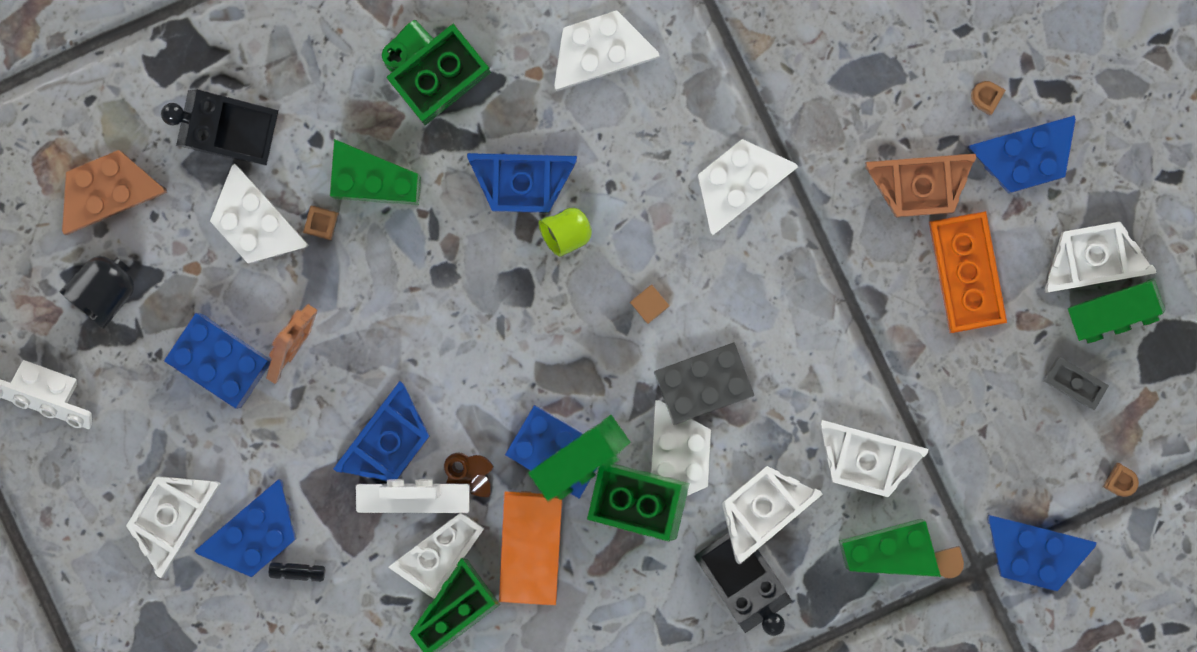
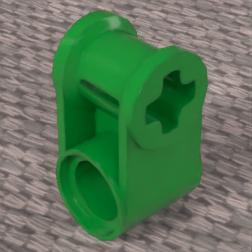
[382,20,434,72]

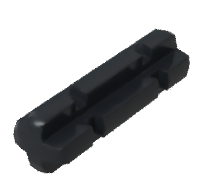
[268,562,325,582]

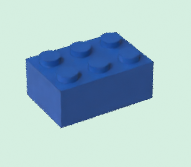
[164,313,271,409]
[505,405,597,499]

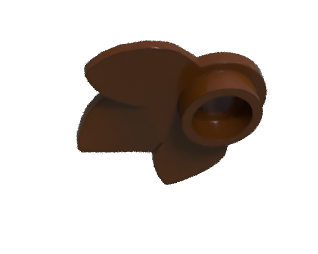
[444,452,494,498]

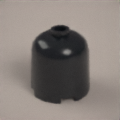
[59,256,134,329]

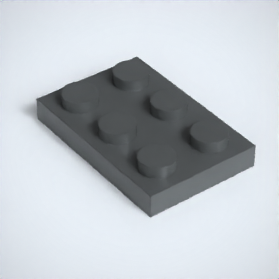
[654,342,754,425]

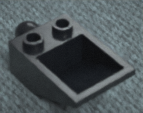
[161,89,279,165]
[694,533,793,636]

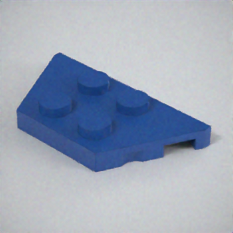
[968,115,1076,194]
[467,153,577,213]
[333,381,430,481]
[195,479,296,577]
[987,515,1097,591]

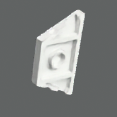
[554,10,659,91]
[697,139,798,236]
[210,164,309,264]
[1045,222,1156,293]
[651,400,711,496]
[820,420,929,497]
[722,466,823,564]
[126,476,221,578]

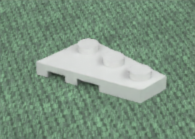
[388,513,484,599]

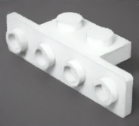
[0,360,92,429]
[356,479,470,513]

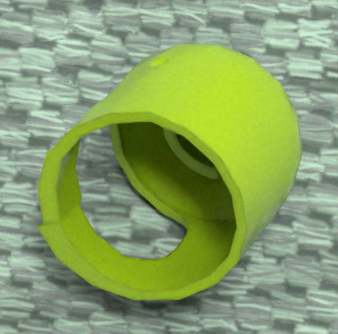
[538,208,592,257]

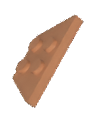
[62,150,167,235]
[865,154,976,217]
[266,304,318,384]

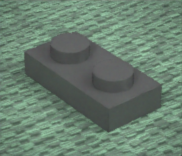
[1043,357,1109,410]

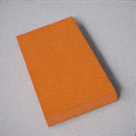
[929,211,1007,333]
[499,491,562,605]

